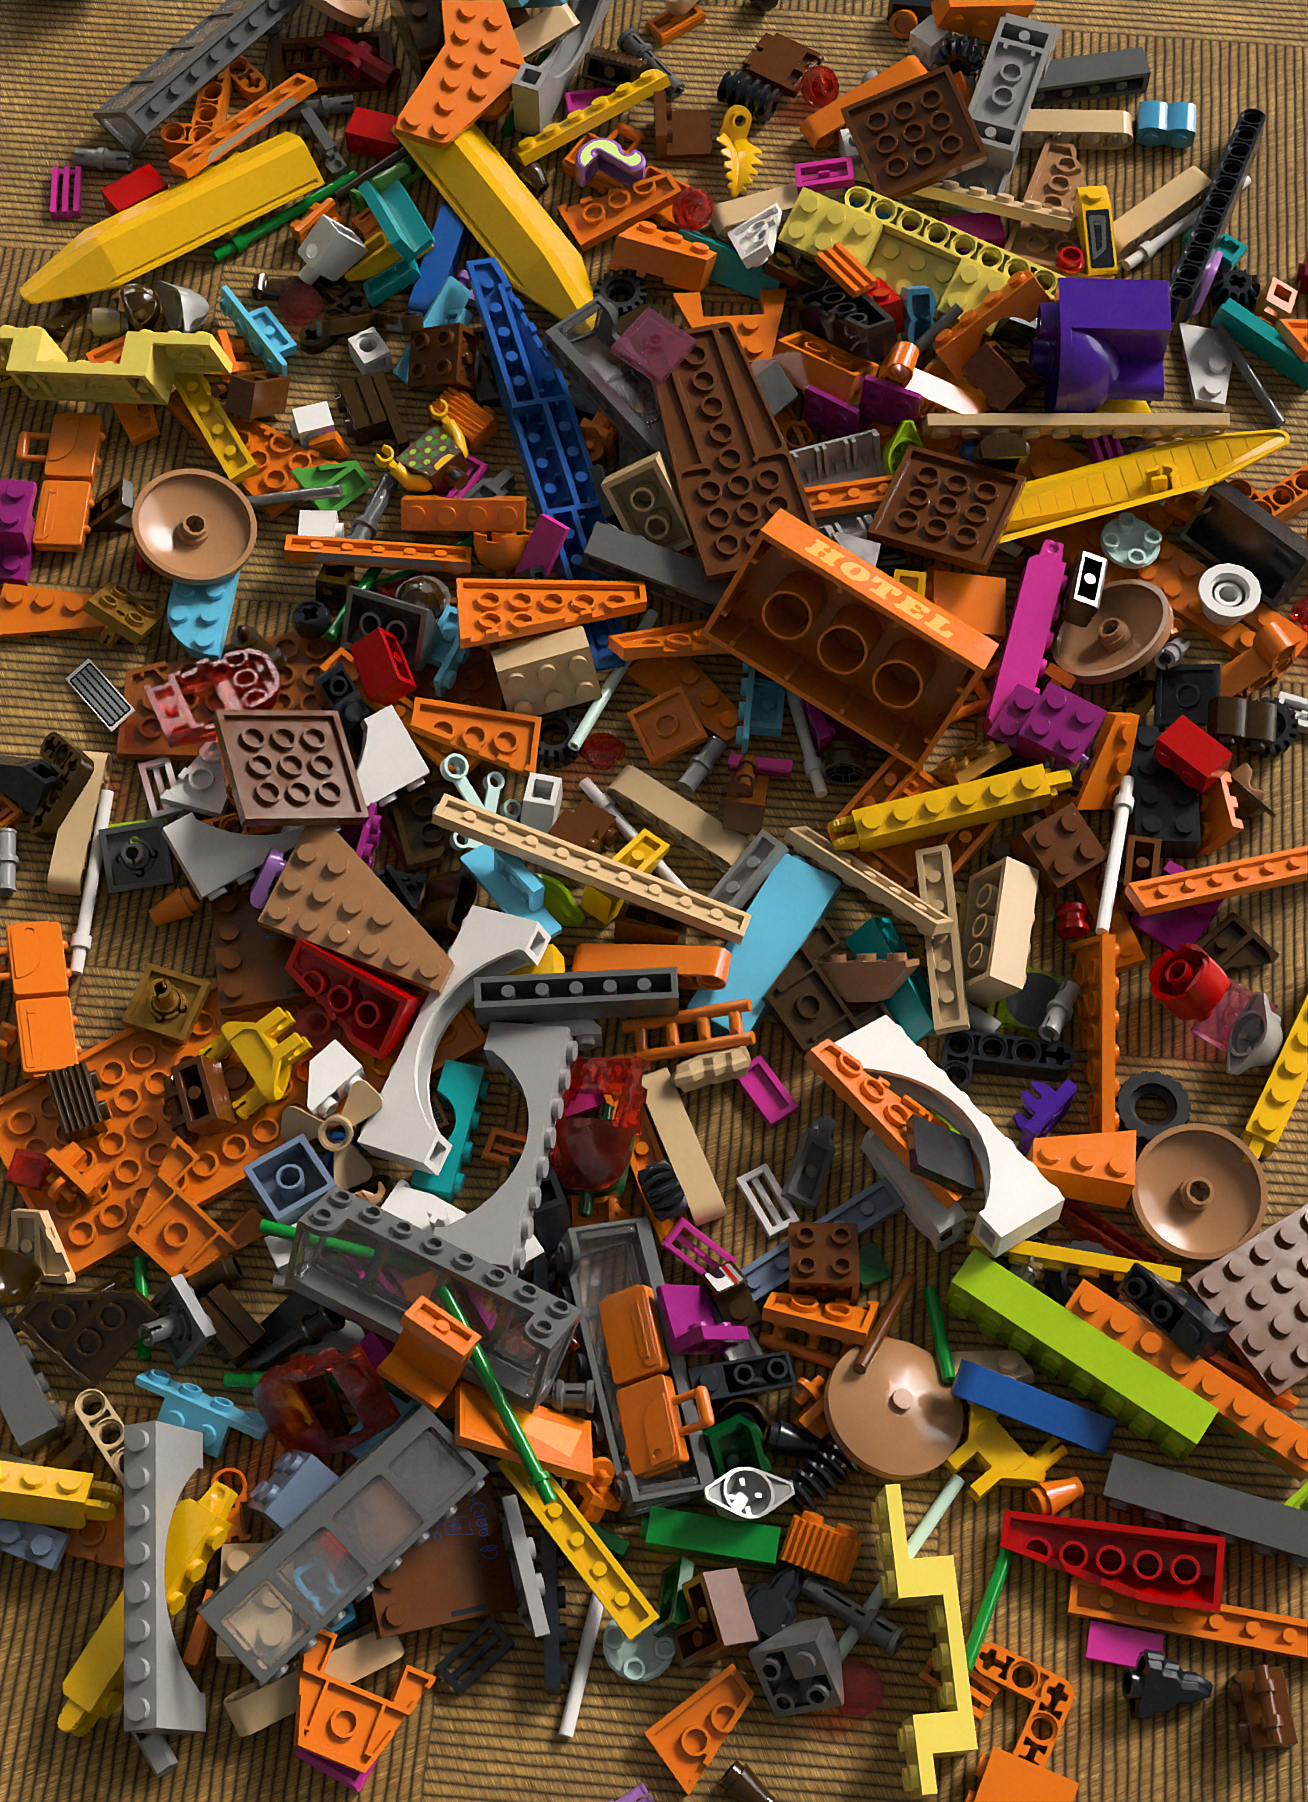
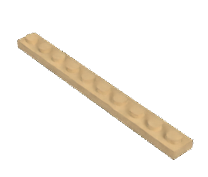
[922,413,1230,439]
[431,793,752,945]

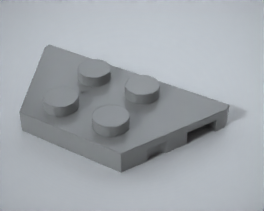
[501,1494,550,1638]

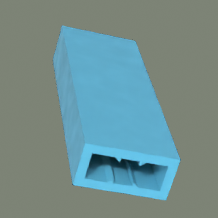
[687,853,841,1047]

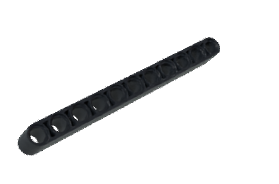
[1169,108,1266,323]

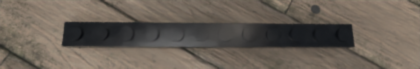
[533,1258,568,1695]

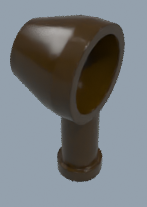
[518,163,549,197]

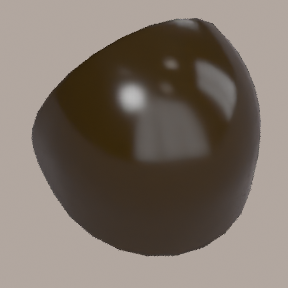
[0,1247,44,1307]

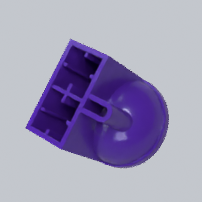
[1029,278,1172,413]

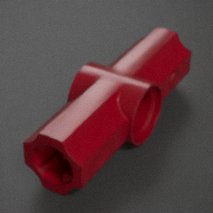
[319,30,400,91]

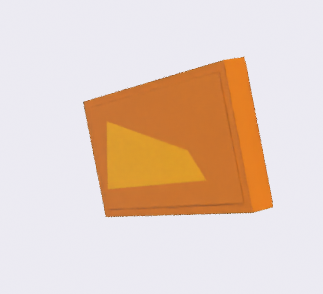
[454,1381,594,1484]

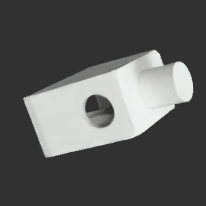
[298,214,369,286]

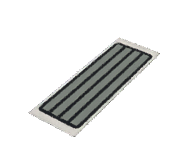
[65,658,135,732]

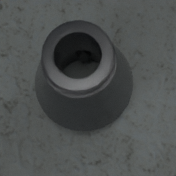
[764,1420,819,1458]

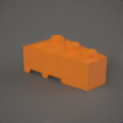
[931,0,1036,42]
[609,221,717,292]
[1026,1130,1136,1209]

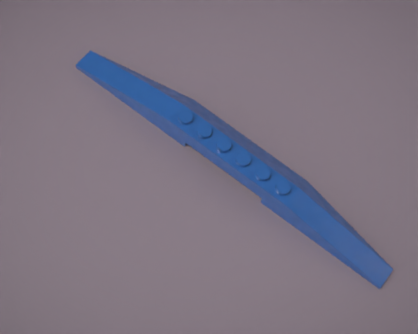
[466,257,626,672]

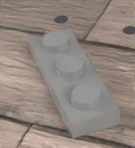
[707,829,789,910]

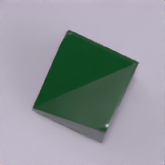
[859,1242,892,1294]

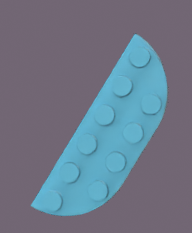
[167,570,241,663]

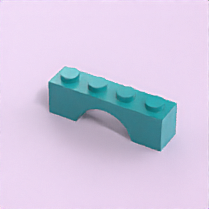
[411,1059,491,1204]

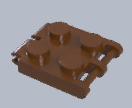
[742,33,824,98]

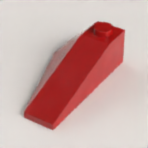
[285,938,425,1060]

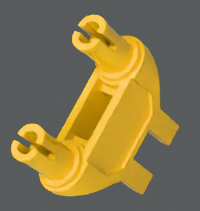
[198,1007,313,1120]
[944,1404,1068,1503]

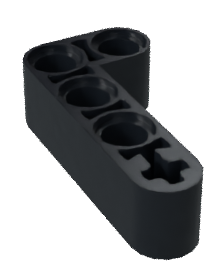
[940,1030,1075,1093]

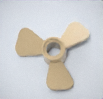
[281,1080,383,1190]

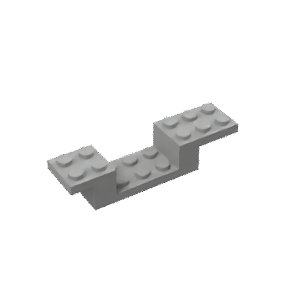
[939,13,1061,215]

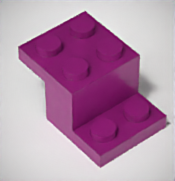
[0,479,37,586]
[986,682,1107,768]

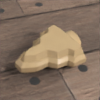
[670,1046,751,1092]

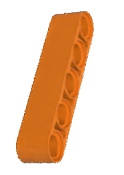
[800,55,928,153]
[570,943,731,990]

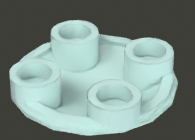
[1100,512,1162,569]
[603,1619,676,1681]

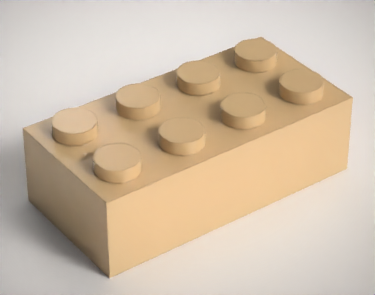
[960,856,1040,1007]

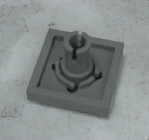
[98,818,176,895]
[138,1273,217,1370]

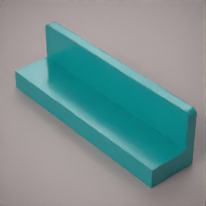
[358,180,435,263]
[678,228,782,300]
[1210,298,1308,391]
[846,917,936,1045]

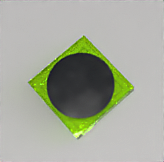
[995,966,1075,1041]

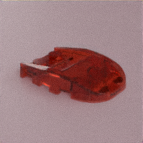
[144,649,281,748]
[547,1055,651,1191]
[253,1343,401,1457]

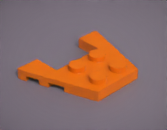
[673,288,787,365]
[127,1135,266,1278]
[293,1622,436,1774]

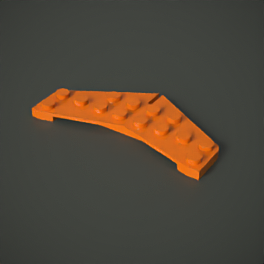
[393,0,525,149]

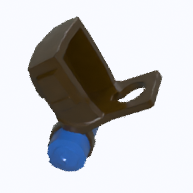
[959,432,1030,474]

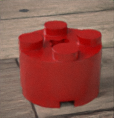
[1148,943,1231,1022]

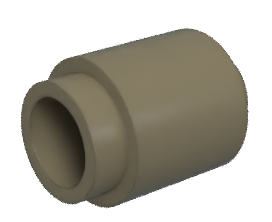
[87,308,132,338]

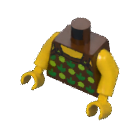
[374,399,469,495]

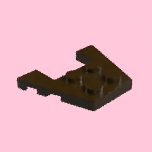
[761,919,898,1053]

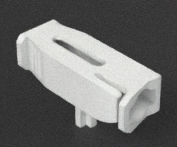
[860,1129,968,1252]
[381,1179,468,1234]

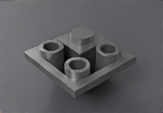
[748,1617,844,1718]

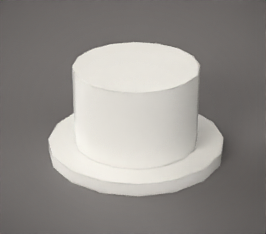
[1198,563,1261,626]

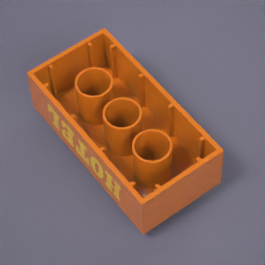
[700,508,999,771]

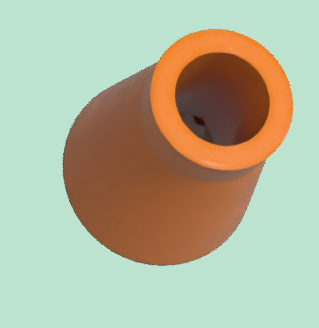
[148,886,200,927]
[1028,1476,1084,1516]

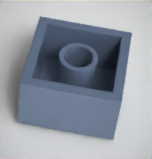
[242,1133,337,1226]
[247,1449,339,1533]

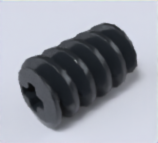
[717,70,781,122]
[782,1441,861,1514]

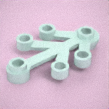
[432,753,522,851]

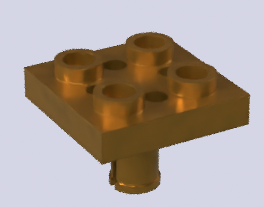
[83,581,163,648]
[928,740,1012,786]
[122,963,212,1046]

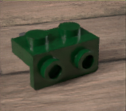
[702,1414,772,1480]

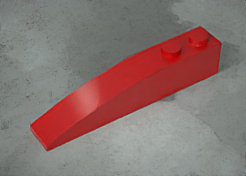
[1000,1510,1226,1613]

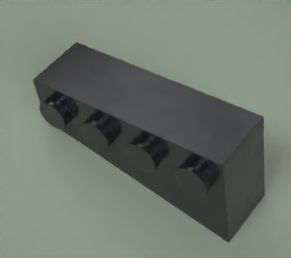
[796,279,898,362]

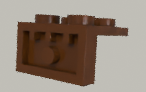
[654,91,712,159]
[408,323,481,392]
[788,1222,860,1305]

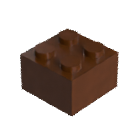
[1009,802,1108,899]

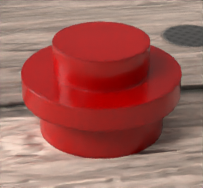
[1055,246,1085,274]

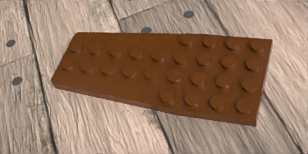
[643,322,819,582]

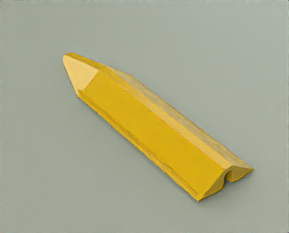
[390,122,595,331]
[20,131,325,304]
[999,429,1290,544]

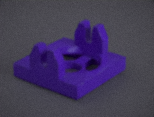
[1013,1079,1077,1157]

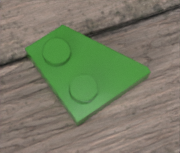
[289,460,374,512]

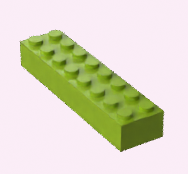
[944,1248,1219,1462]

